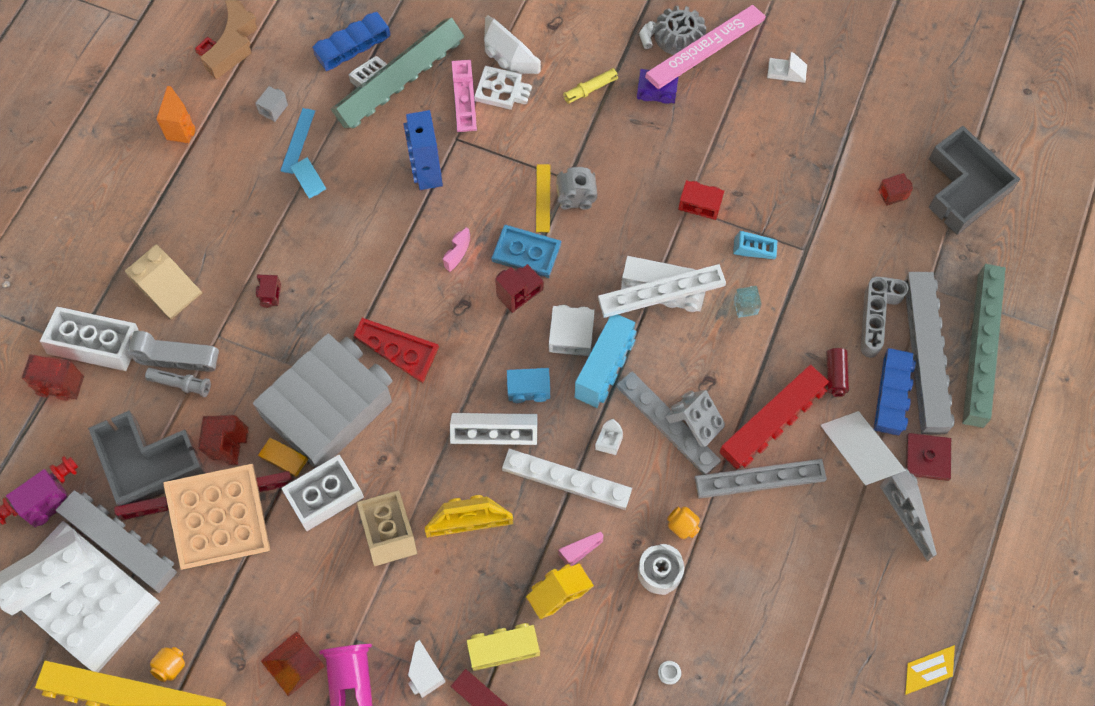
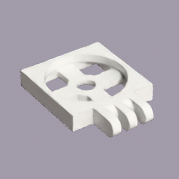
[474,66,532,110]

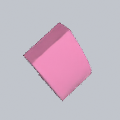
[443,227,470,272]

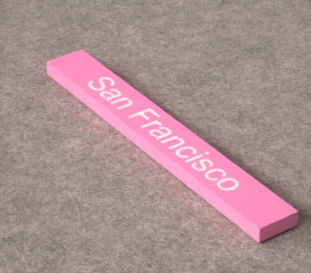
[645,5,766,89]

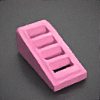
[558,532,603,566]

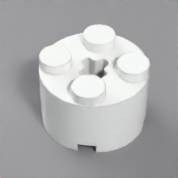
[638,544,684,595]

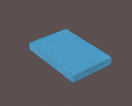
[491,224,561,278]

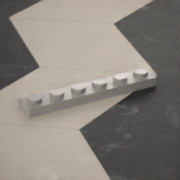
[617,371,721,475]

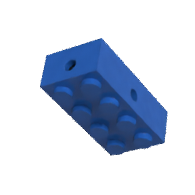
[403,110,443,190]

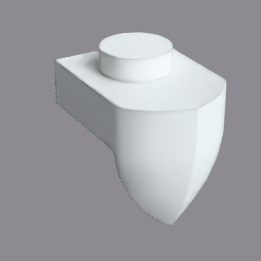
[595,419,623,455]

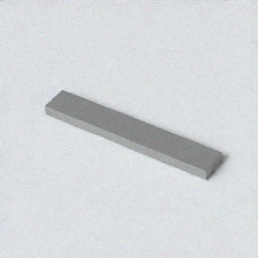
[694,459,827,499]

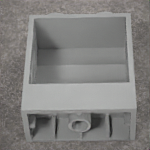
[253,333,393,468]

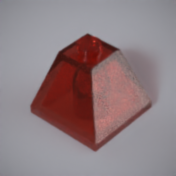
[261,631,325,697]

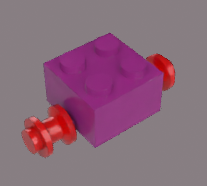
[0,456,78,528]

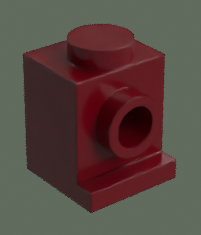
[256,274,281,308]

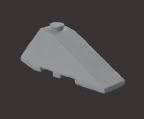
[880,468,937,562]

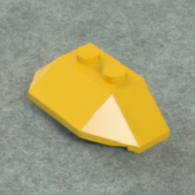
[425,495,513,538]

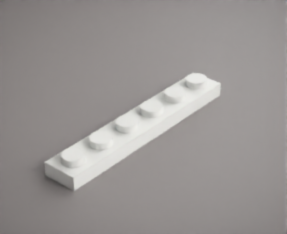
[598,264,726,318]
[502,449,632,510]

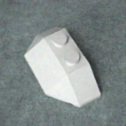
[484,15,541,74]

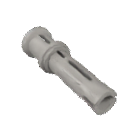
[145,367,211,397]

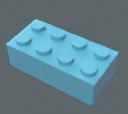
[575,314,637,408]

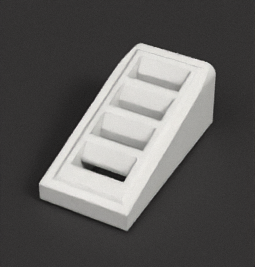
[349,56,387,87]

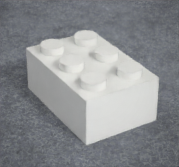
[281,455,364,531]

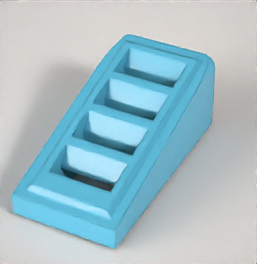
[733,231,778,259]

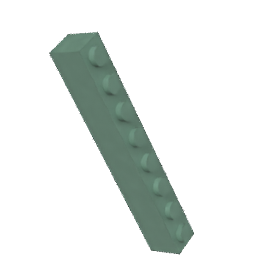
[331,17,464,129]
[962,264,1006,428]

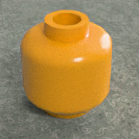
[667,506,700,539]
[150,647,185,682]

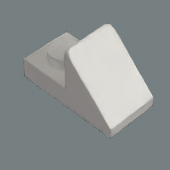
[767,52,807,83]

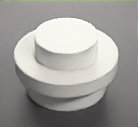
[658,661,681,685]

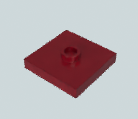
[906,433,952,481]

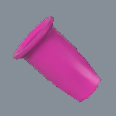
[319,644,372,706]

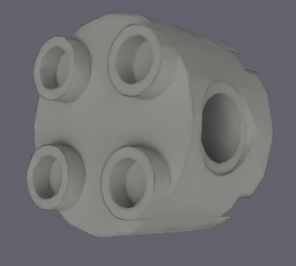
[556,167,597,210]

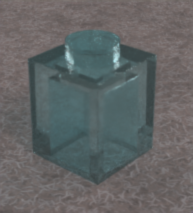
[733,286,762,318]

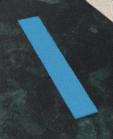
[280,108,316,174]

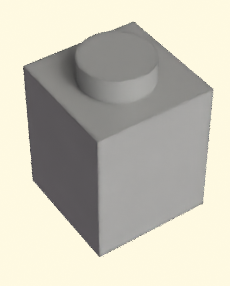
[256,86,288,122]

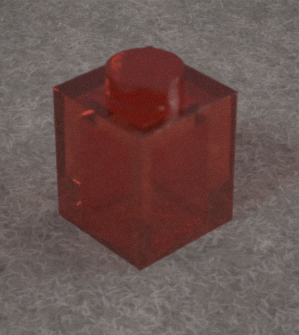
[878,173,913,206]

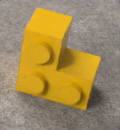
[526,563,594,619]

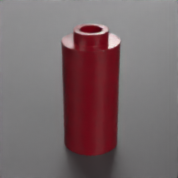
[826,348,849,397]

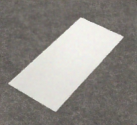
[820,411,906,486]

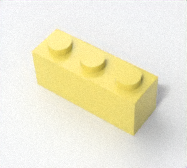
[467,623,540,671]

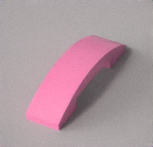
[452,60,477,132]

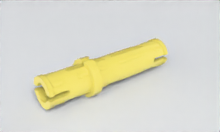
[563,68,618,104]

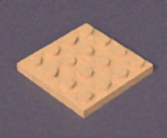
[163,464,270,570]

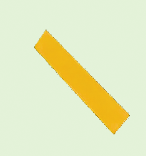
[536,164,550,232]

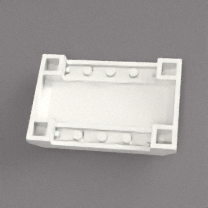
[22,521,160,672]

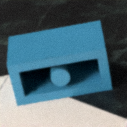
[507,368,550,403]

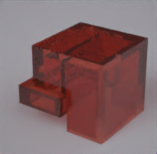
[198,415,249,465]

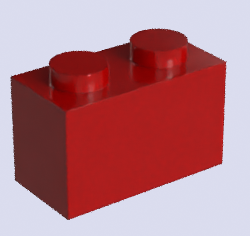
[678,180,725,220]

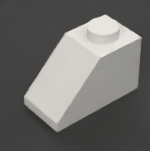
[408,640,445,698]

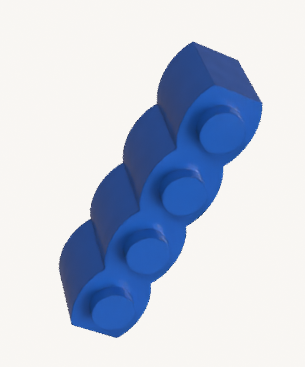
[312,12,390,71]
[873,348,916,436]

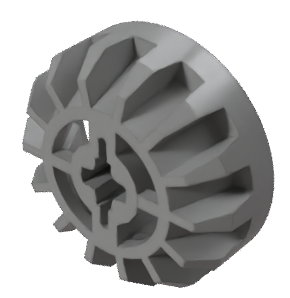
[654,6,706,55]

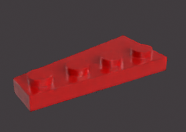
[354,318,439,384]

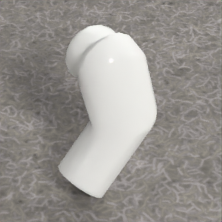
[639,21,656,49]

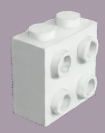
[549,305,595,356]

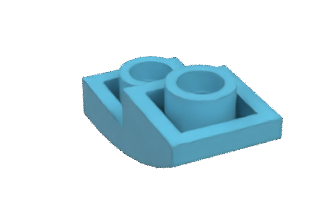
[291,157,326,199]

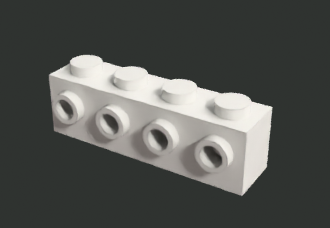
[450,413,537,445]

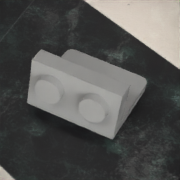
[665,390,725,447]

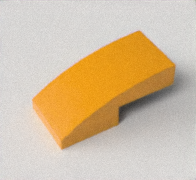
[258,438,308,477]

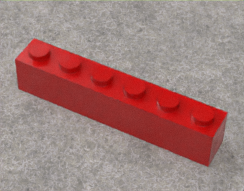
[719,364,829,470]

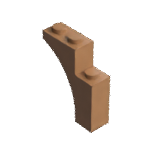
[200,0,257,80]

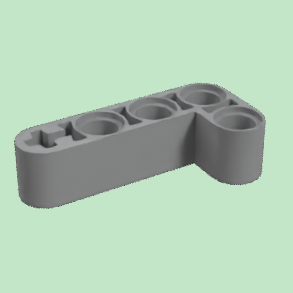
[861,277,908,358]
[128,331,219,372]

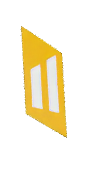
[905,645,955,695]

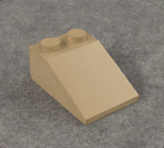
[125,244,202,319]
[357,490,417,566]

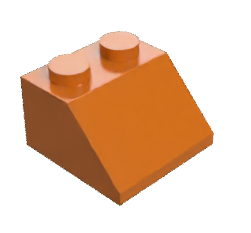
[156,86,195,143]

